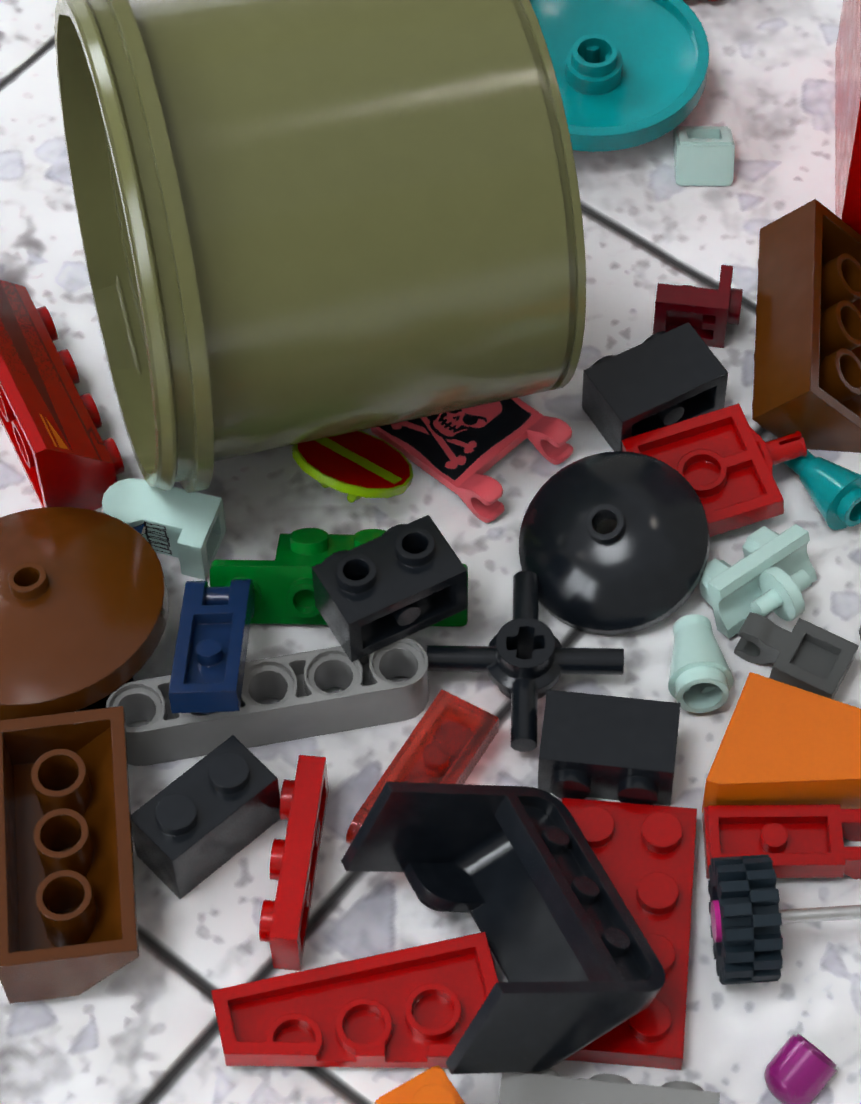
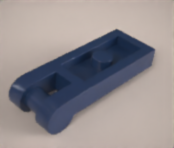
[168,579,255,714]

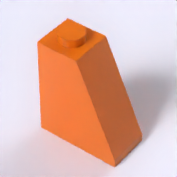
[702,672,861,813]

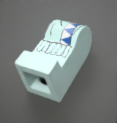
[102,478,226,580]

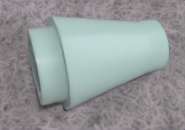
[668,614,734,713]

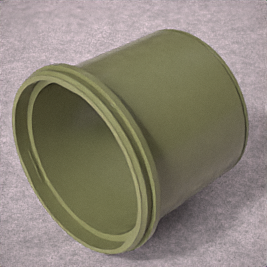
[54,0,586,493]

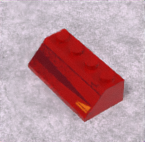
[0,280,125,510]

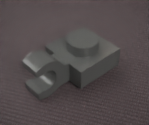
[734,612,859,699]

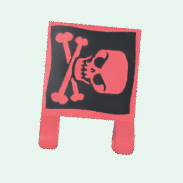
[371,397,573,523]

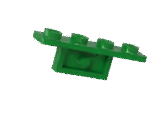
[209,528,468,627]

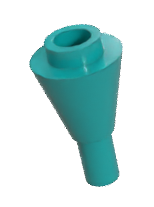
[784,450,861,530]

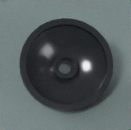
[519,451,710,635]

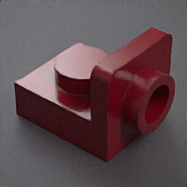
[653,265,743,348]

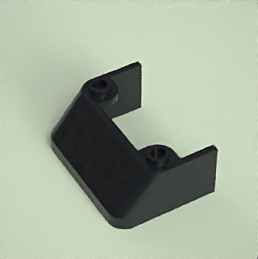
[341,782,665,1074]

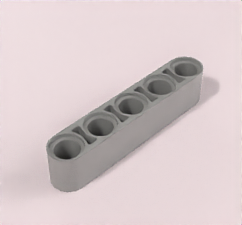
[106,637,429,766]

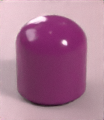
[764,1033,837,1104]

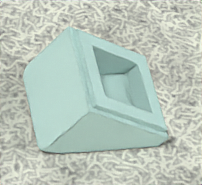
[673,126,735,186]

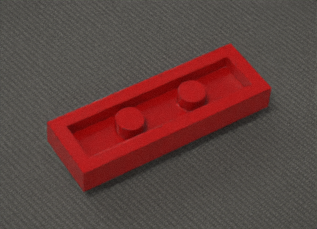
[259,755,329,971]

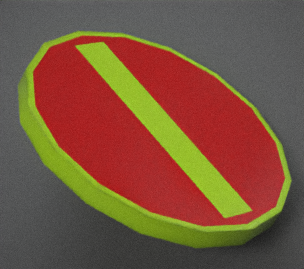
[292,431,413,503]

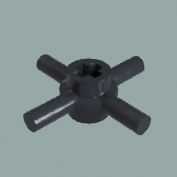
[427,571,624,752]

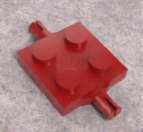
[622,403,807,537]

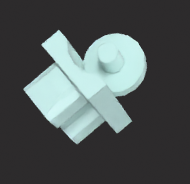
[698,524,817,639]

